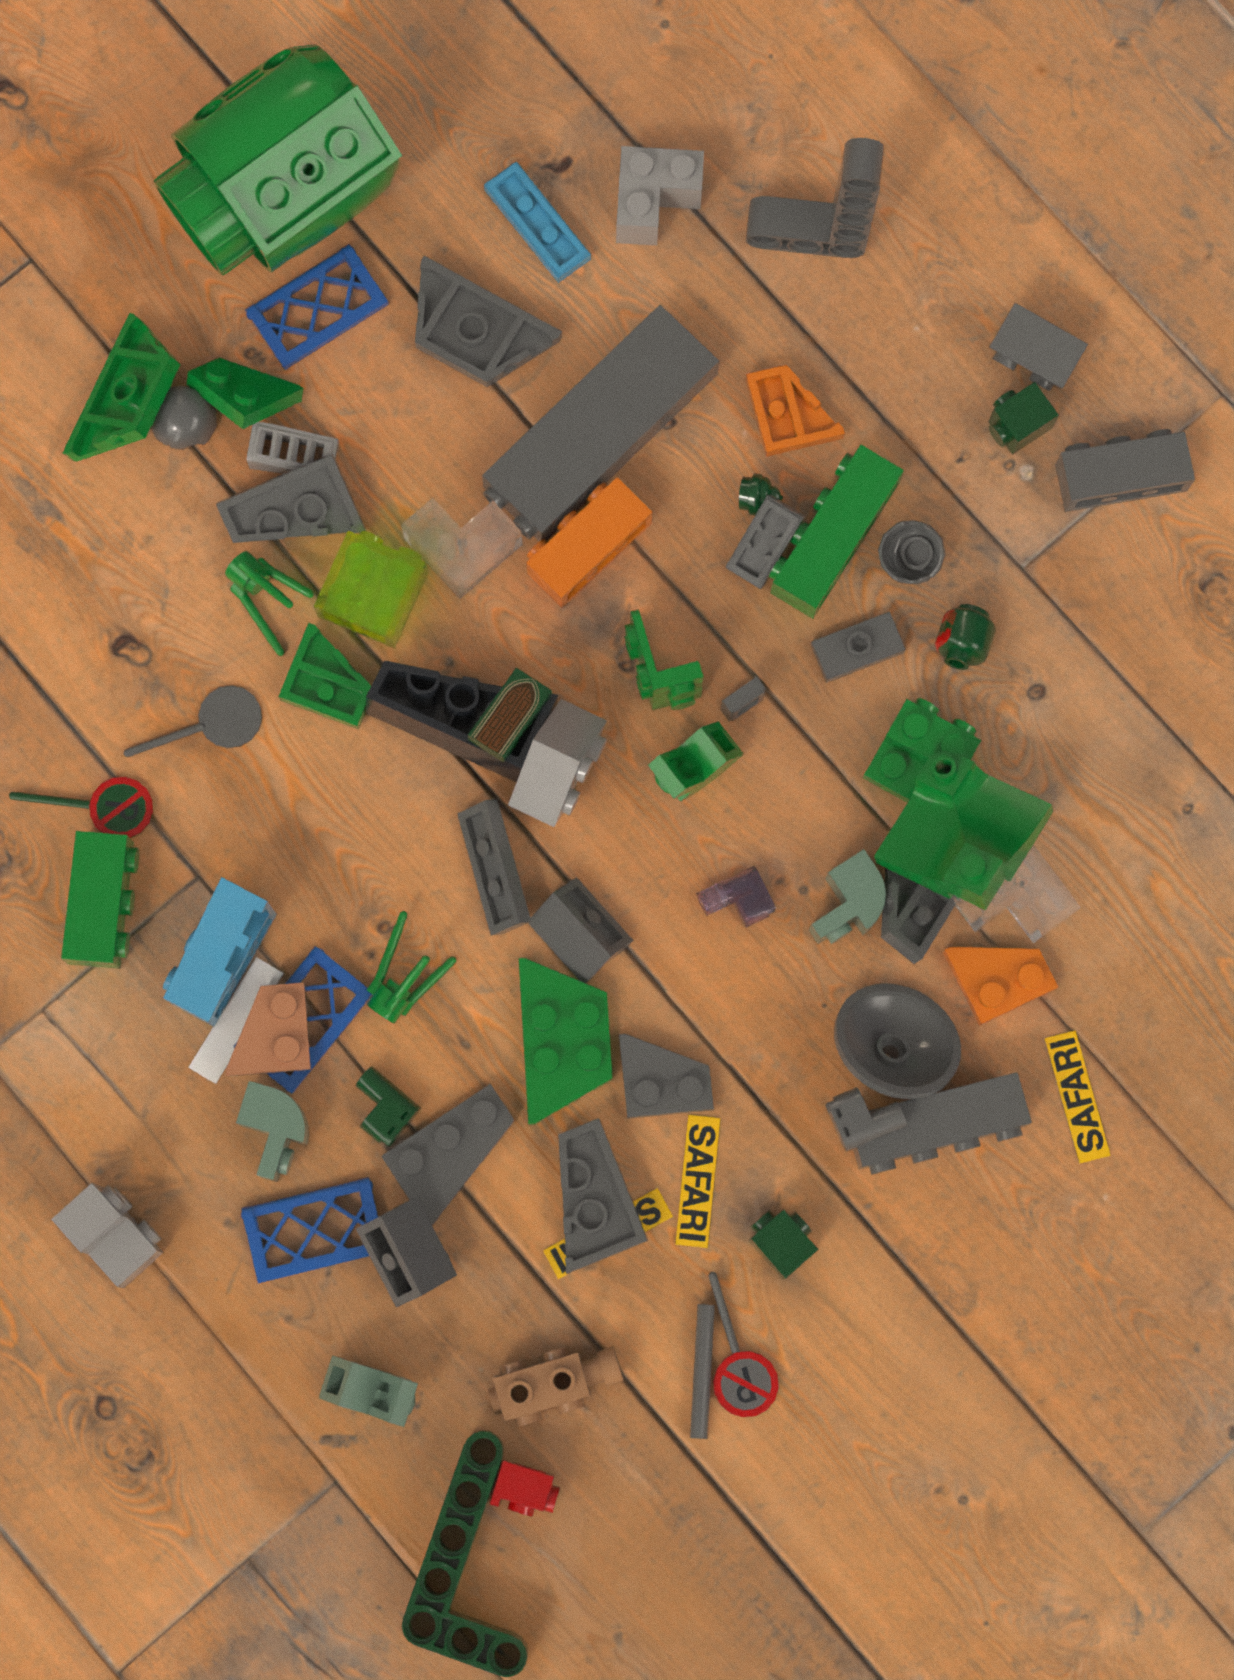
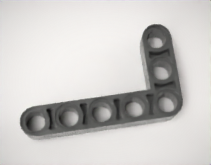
[746,138,884,258]

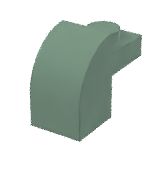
[809,849,886,944]
[236,1081,309,1182]
[319,1355,418,1427]

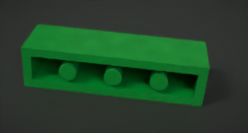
[769,445,904,619]

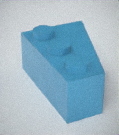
[163,877,277,1027]

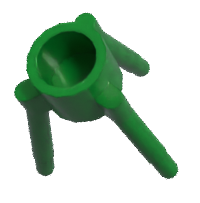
[225,551,314,656]
[367,911,457,1024]

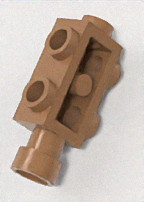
[488,1346,624,1427]

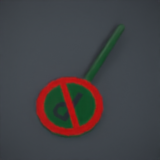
[9,777,153,839]

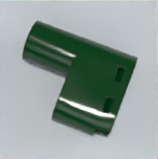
[355,1066,421,1147]

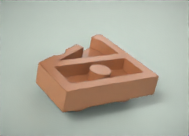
[226,983,311,1077]

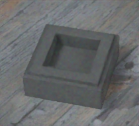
[721,677,765,721]

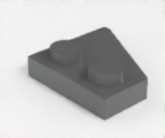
[881,868,959,964]
[619,1034,714,1119]

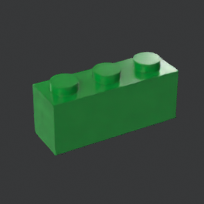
[61,831,139,969]

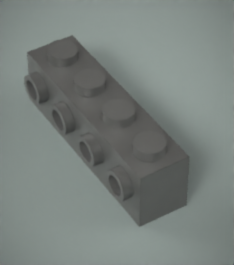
[853,1072,1032,1175]

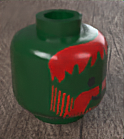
[935,604,996,670]

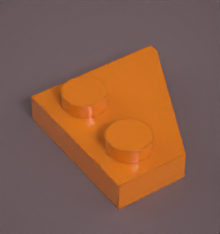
[745,365,845,457]
[943,947,1059,1026]

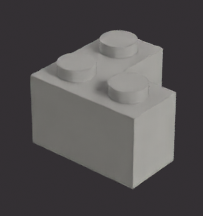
[616,146,704,246]
[508,699,607,827]
[51,1183,164,1288]

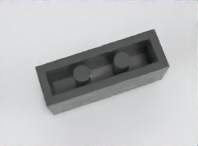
[1055,429,1195,512]

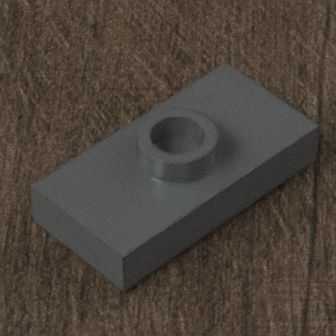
[725,494,805,589]
[811,612,906,683]

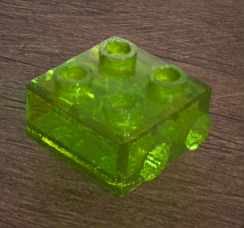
[314,531,428,649]

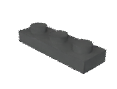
[457,799,531,936]

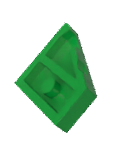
[186,358,304,429]
[278,622,371,730]

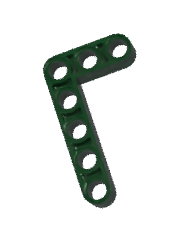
[402,1430,528,1677]

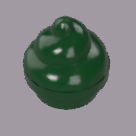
[739,473,783,516]

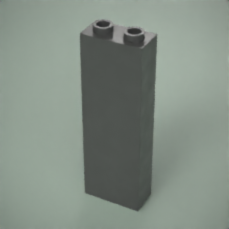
[482,305,720,541]

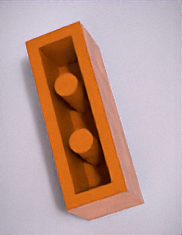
[526,477,653,608]

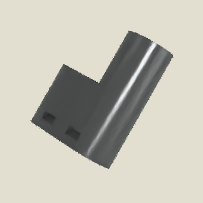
[825,1087,907,1152]

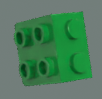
[624,609,703,710]

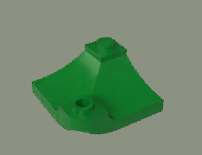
[874,751,1054,911]

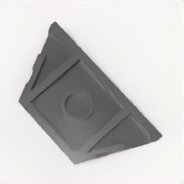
[415,256,562,388]

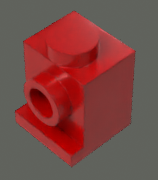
[490,1459,560,1517]

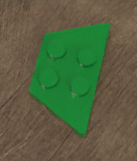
[62,313,181,462]
[518,958,612,1125]

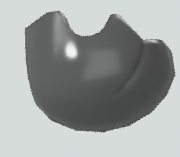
[150,386,217,450]
[878,520,946,584]

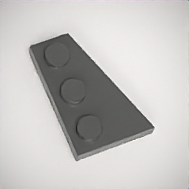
[216,453,366,543]
[381,1084,515,1226]
[558,1118,649,1274]

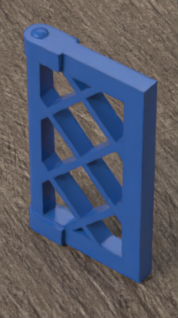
[245,244,389,370]
[233,946,372,1094]
[241,1177,378,1283]

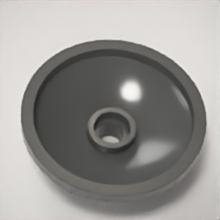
[834,984,961,1099]

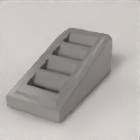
[247,422,339,474]

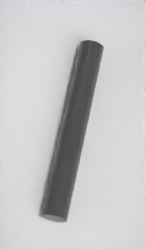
[690,1304,715,1439]

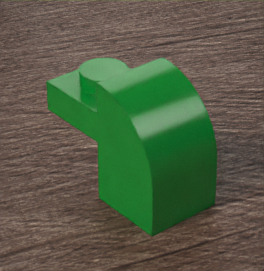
[648,721,744,802]

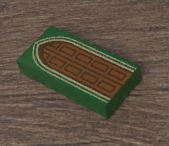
[468,668,552,763]

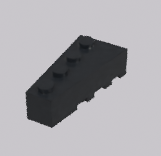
[366,660,558,782]

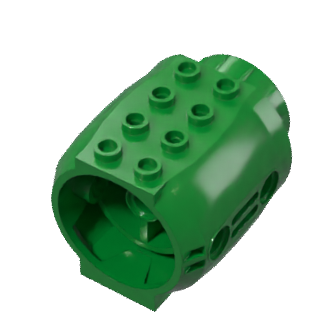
[153,44,403,275]

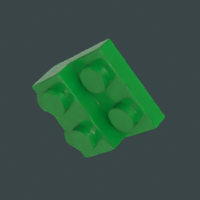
[863,698,981,803]

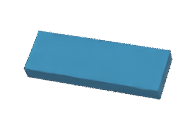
[484,161,591,283]

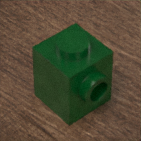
[988,382,1059,455]
[749,1209,819,1280]

